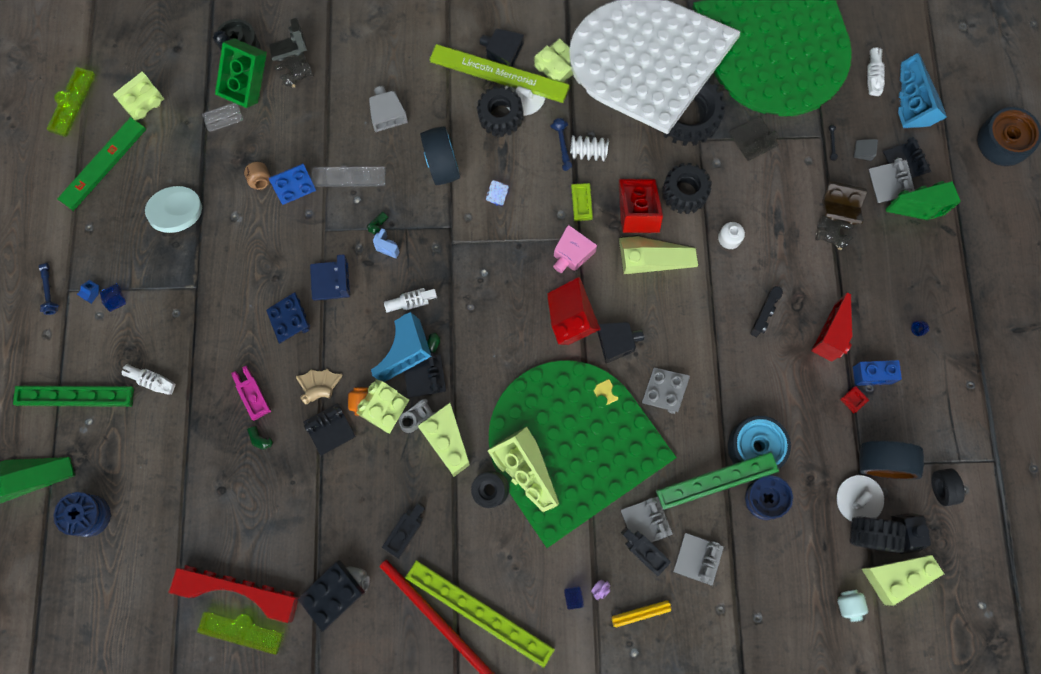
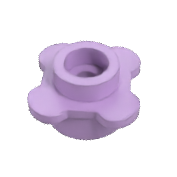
[591,580,610,600]

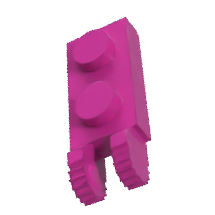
[231,366,271,421]

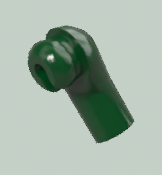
[367,212,388,235]
[427,333,440,353]
[247,426,273,450]

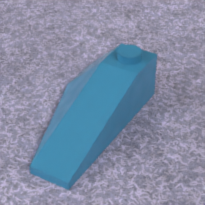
[898,53,947,128]

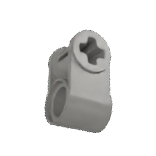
[399,399,436,433]

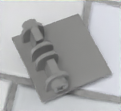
[869,158,915,203]
[642,368,690,414]
[621,497,673,542]
[673,533,724,586]

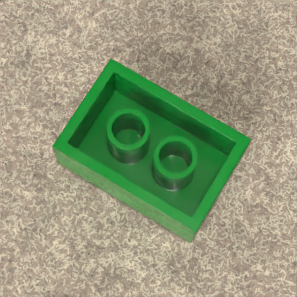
[215,38,267,108]

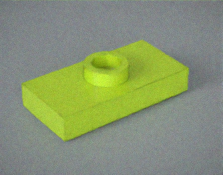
[571,183,593,221]

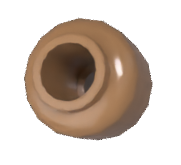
[244,162,271,189]

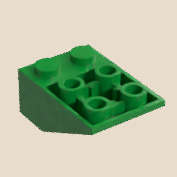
[885,181,961,220]

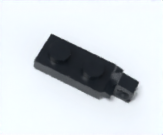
[382,503,425,559]
[621,527,671,577]

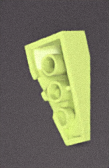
[619,236,698,274]
[487,427,559,512]

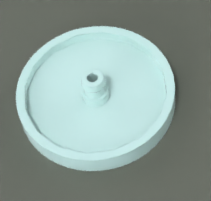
[145,186,202,233]

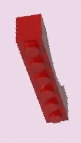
[169,565,299,623]

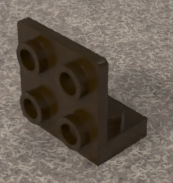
[822,181,867,224]

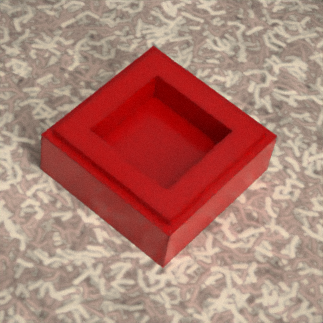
[840,386,869,413]

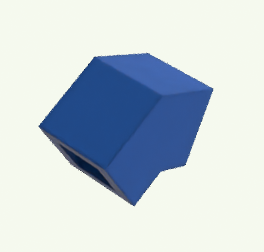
[77,280,99,304]

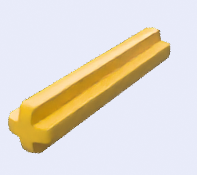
[612,601,671,627]

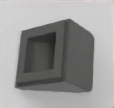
[854,139,878,161]

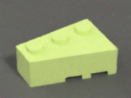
[418,403,470,476]
[862,556,944,606]

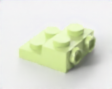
[534,39,573,83]
[113,72,164,121]
[356,380,409,434]

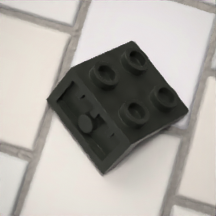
[269,17,307,61]

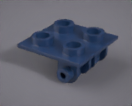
[266,292,310,344]

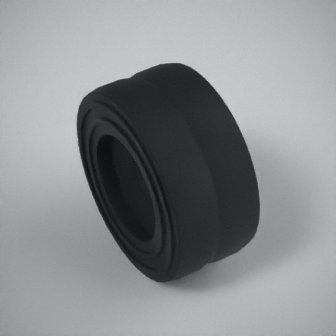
[931,468,965,506]
[471,471,509,508]

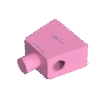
[553,225,597,273]

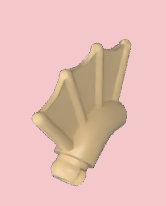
[296,369,343,404]

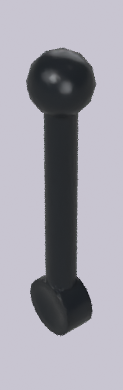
[829,125,838,161]

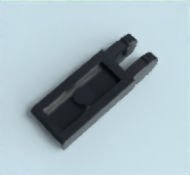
[750,286,783,338]

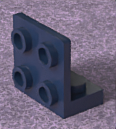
[310,254,350,301]

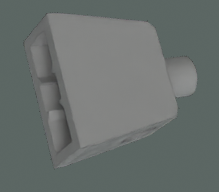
[369,86,408,132]

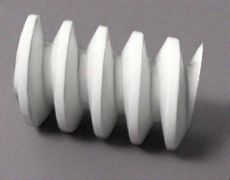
[570,135,609,161]

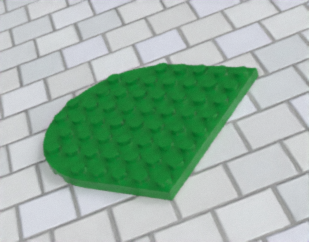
[692,0,852,116]
[489,361,677,548]

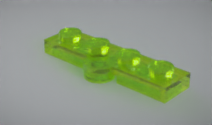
[47,67,95,137]
[197,612,284,655]

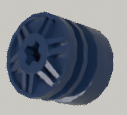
[745,475,793,520]
[53,492,111,537]

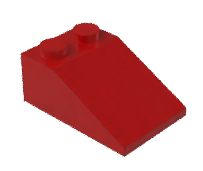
[619,179,663,233]
[547,277,601,345]
[811,292,852,362]

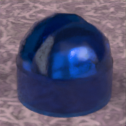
[911,320,929,336]

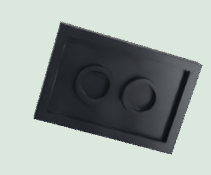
[297,560,365,632]

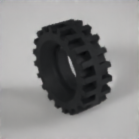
[658,78,726,146]

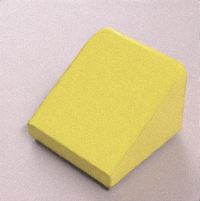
[594,380,619,405]

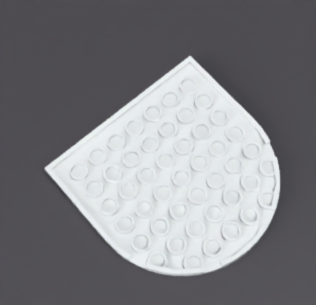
[570,0,740,134]

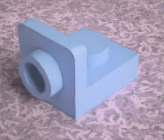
[373,228,400,259]

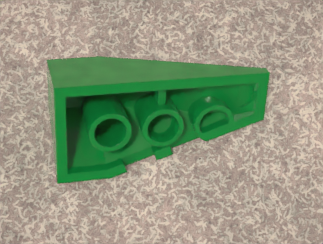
[0,457,75,504]

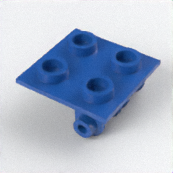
[268,164,316,205]

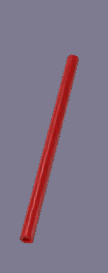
[379,560,494,674]

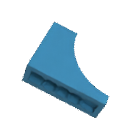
[371,312,432,382]

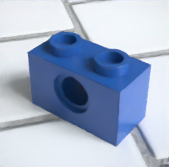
[853,360,902,386]

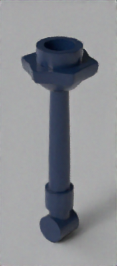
[550,118,572,171]
[39,263,59,315]

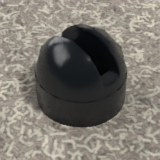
[213,30,229,47]

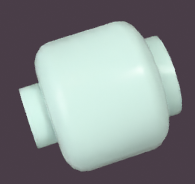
[838,590,868,622]

